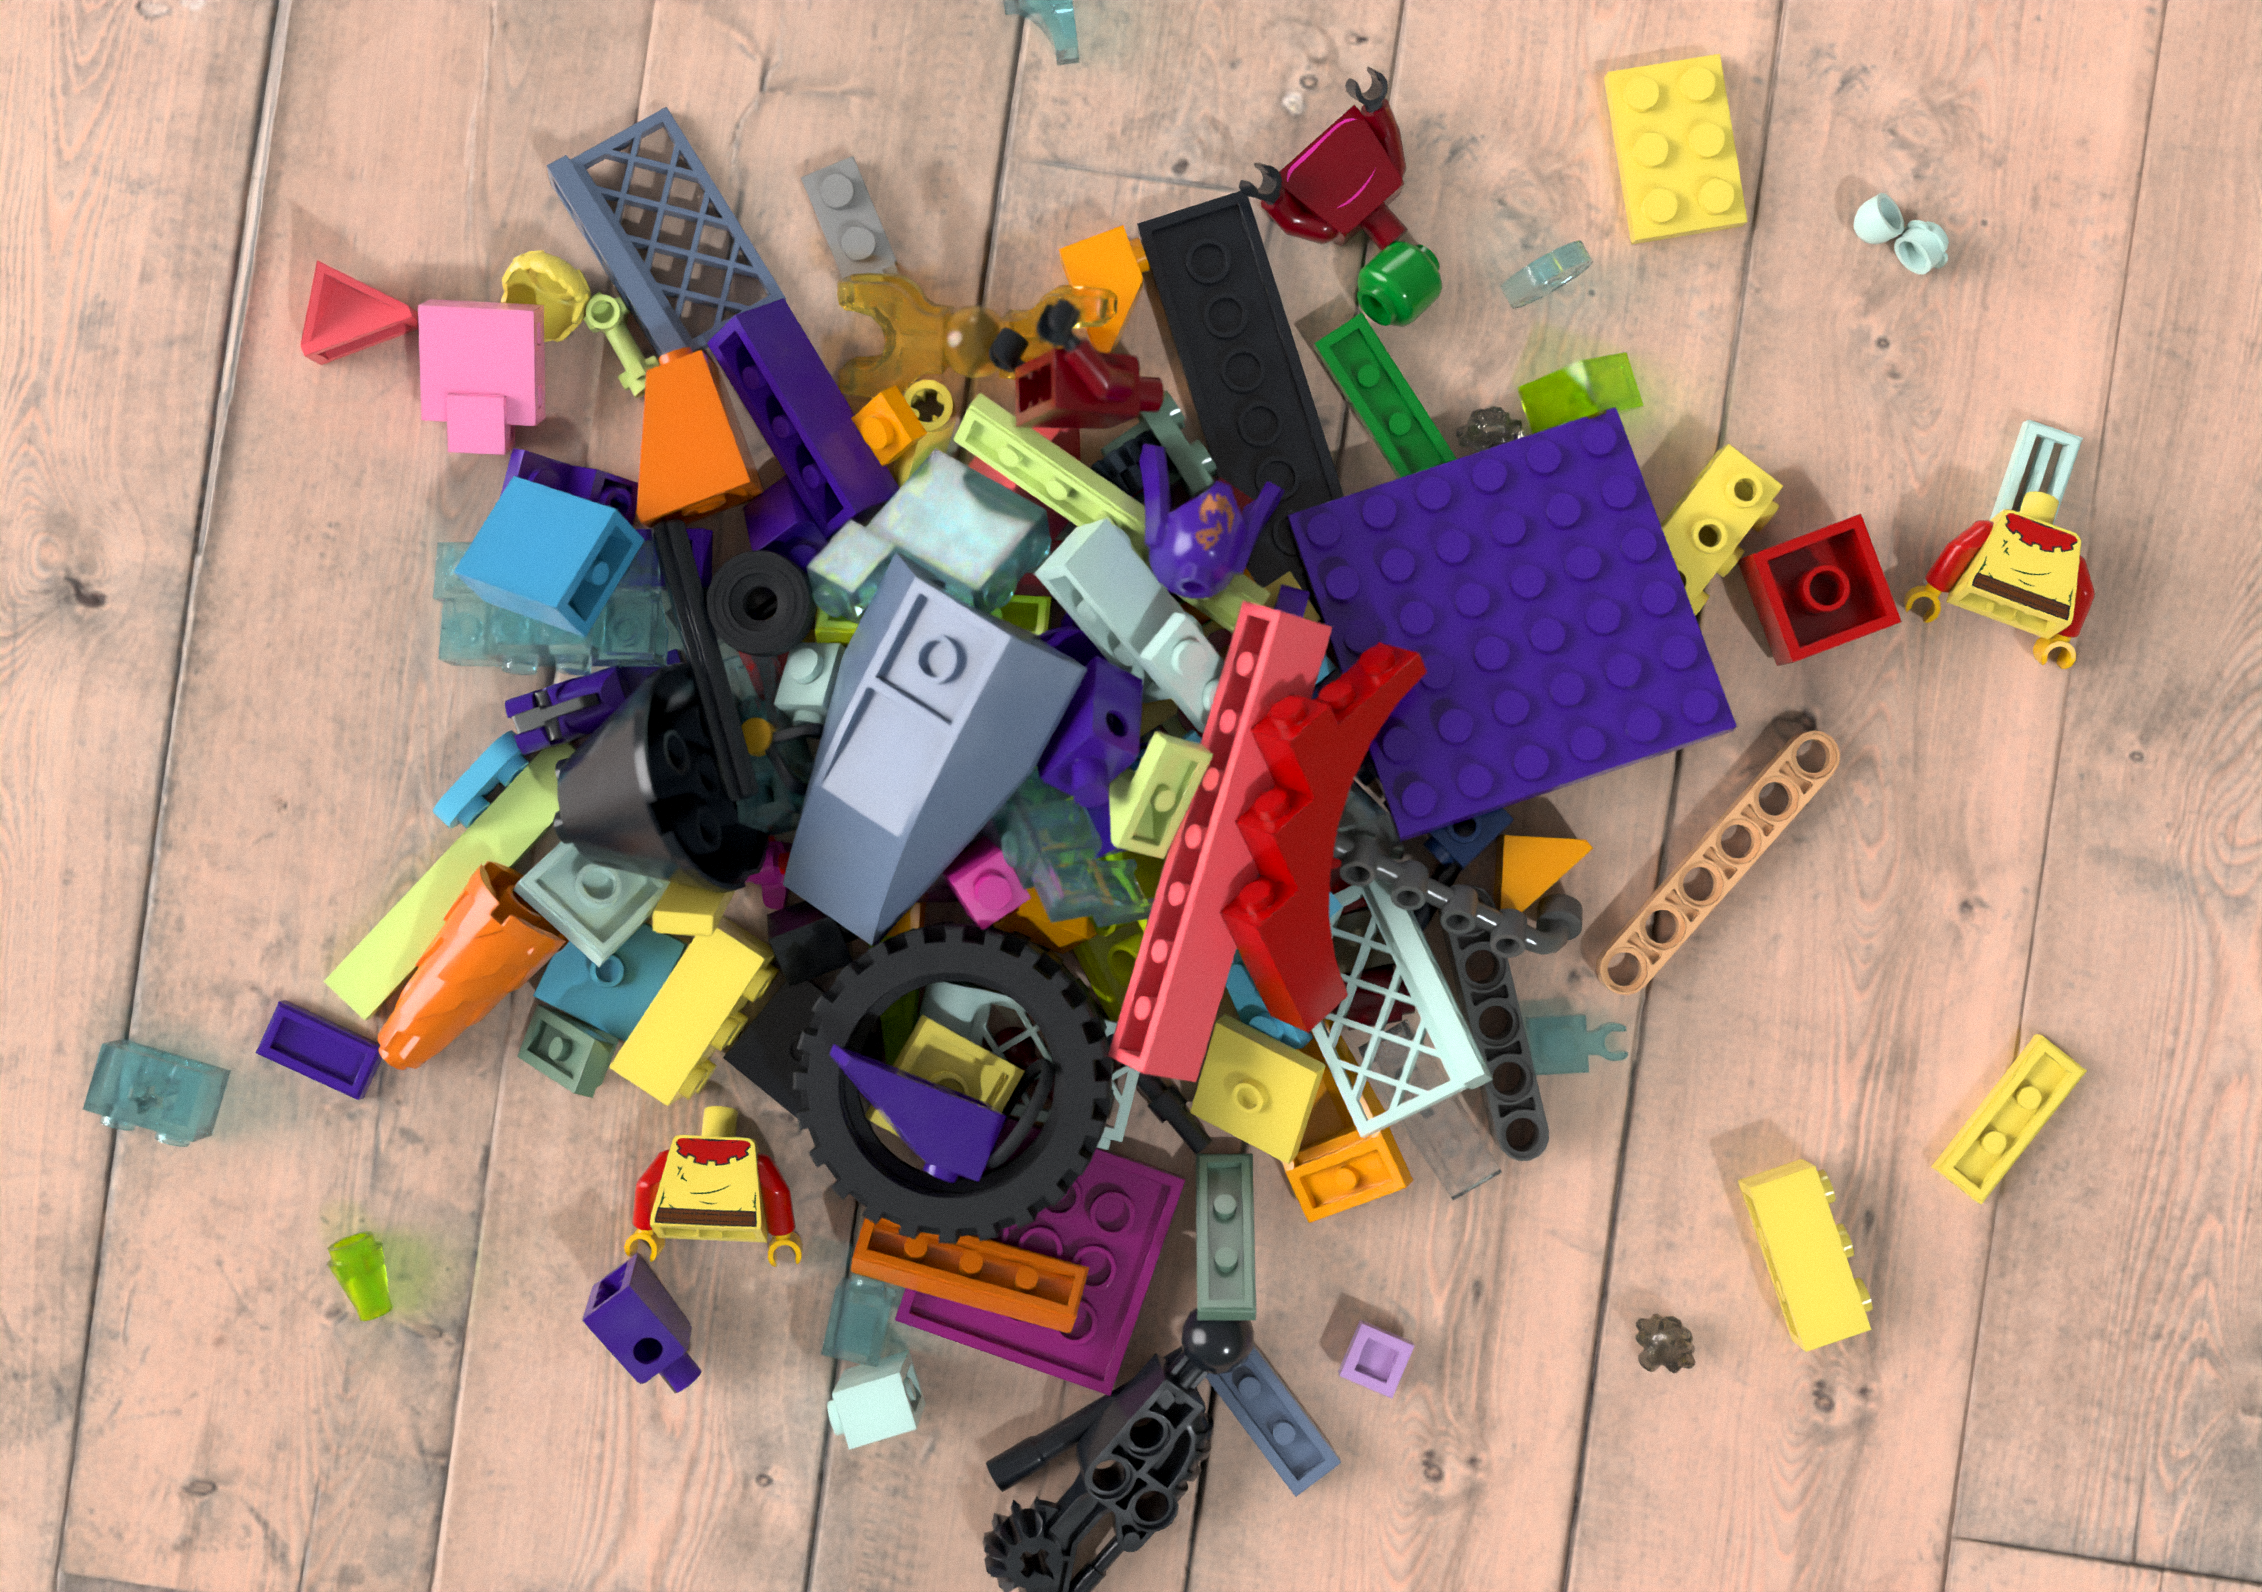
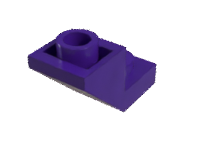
[500,448,638,527]

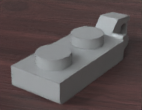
[801,156,900,319]

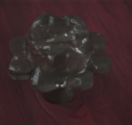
[1456,406,1525,452]
[1635,1313,1696,1374]

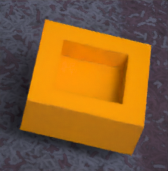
[851,385,928,467]

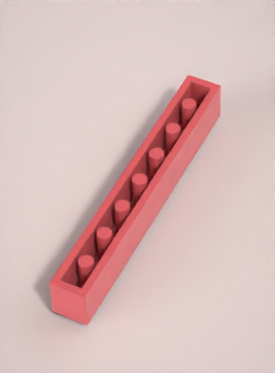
[1108,601,1332,1082]

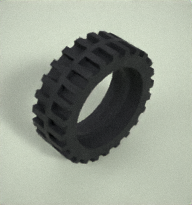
[793,921,1114,1244]

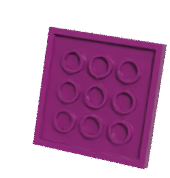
[895,1115,1185,1396]

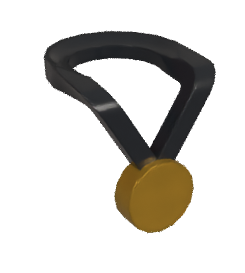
[741,717,824,797]

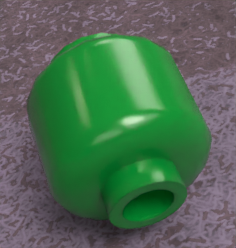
[1357,241,1442,327]

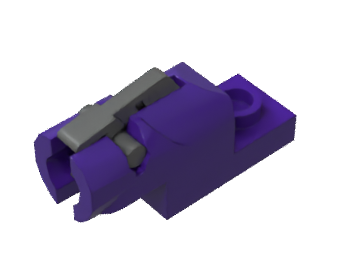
[505,649,684,755]

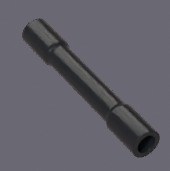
[986,1346,1184,1492]

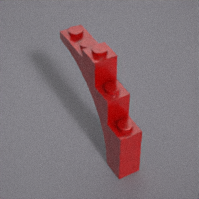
[1219,642,1427,1033]

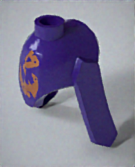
[1139,444,1285,599]

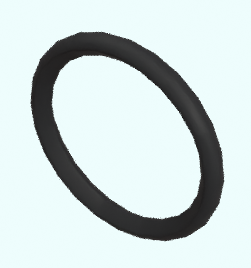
[985,1058,1054,1169]

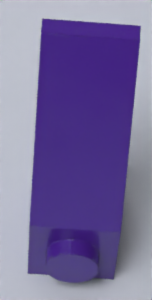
[829,1044,1007,1183]

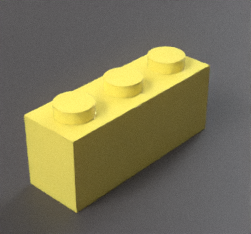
[1738,1159,1873,1352]

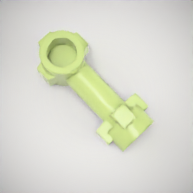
[583,292,660,398]

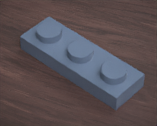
[1206,1343,1341,1497]

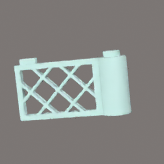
[916,981,1140,1150]

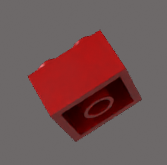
[1738,514,1902,666]

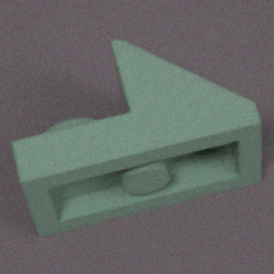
[517,1004,619,1098]

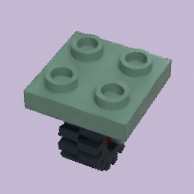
[1090,390,1217,506]

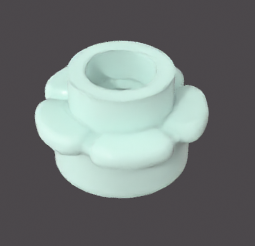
[1894,220,1949,275]

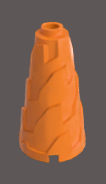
[378,861,569,1070]

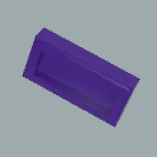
[256,1000,382,1100]

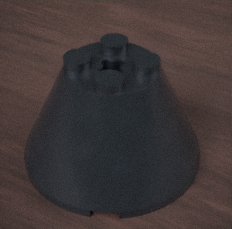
[554,663,771,893]

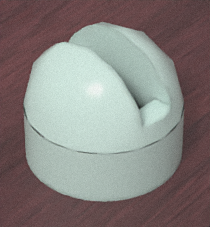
[1854,193,1904,245]

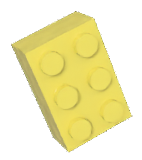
[609,916,780,1106]

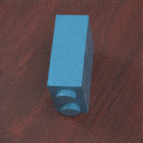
[454,476,645,638]

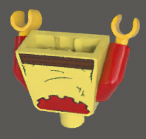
[1903,491,2095,669]
[624,1106,803,1267]

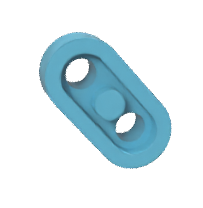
[433,730,529,829]

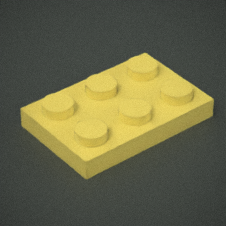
[1604,54,1748,245]

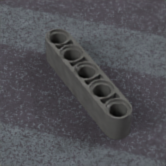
[1438,884,1549,1161]

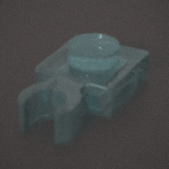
[1526,1014,1628,1075]

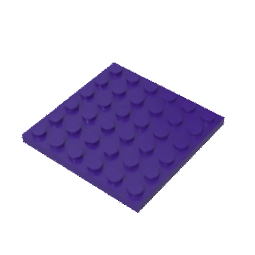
[1288,406,1737,842]

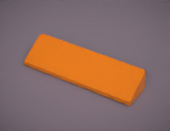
[851,1218,1089,1333]

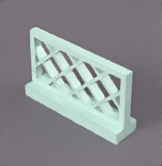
[1312,877,1493,1138]

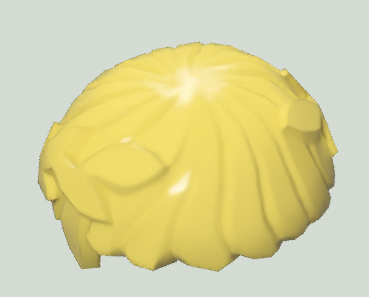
[501,250,591,342]

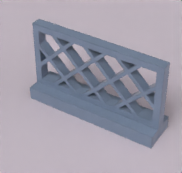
[547,107,786,357]

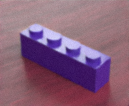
[707,298,902,538]

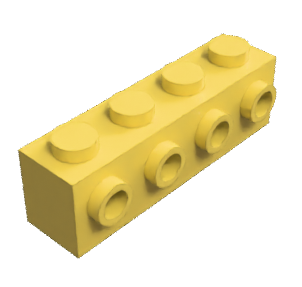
[1661,444,1783,616]

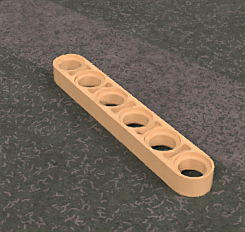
[1595,731,1840,995]

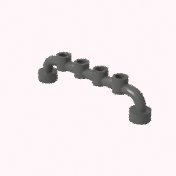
[1333,832,1583,958]

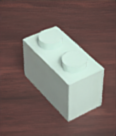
[827,1350,926,1450]

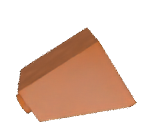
[636,347,765,529]

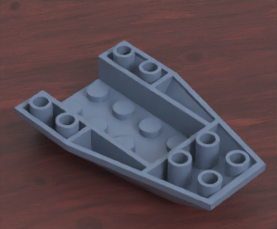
[783,553,1087,946]

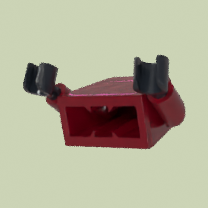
[1239,67,1408,250]
[989,298,1164,429]

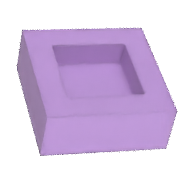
[1338,1319,1414,1398]

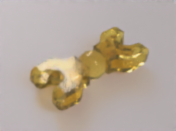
[837,273,1118,398]

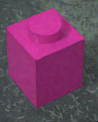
[941,836,1031,931]

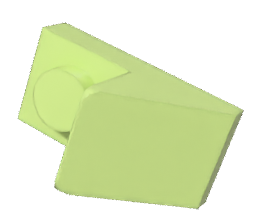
[1109,731,1213,859]

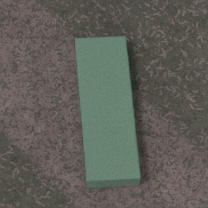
[1196,1153,1256,1320]

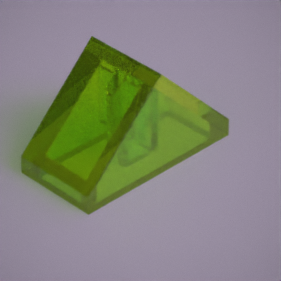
[1517,352,1644,434]

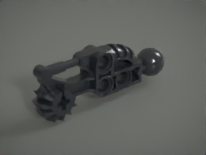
[982,1307,1254,1592]

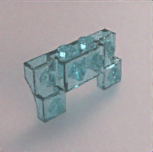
[433,541,669,675]
[989,764,1154,927]

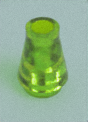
[327,1231,393,1321]

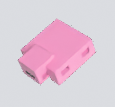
[418,299,546,455]

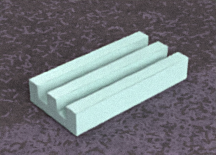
[1990,420,2083,525]

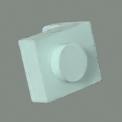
[774,642,846,727]

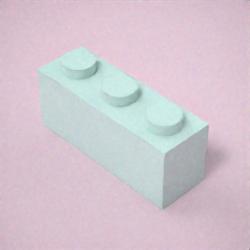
[1034,518,1216,703]

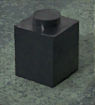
[767,900,859,987]

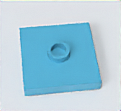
[533,922,688,1042]

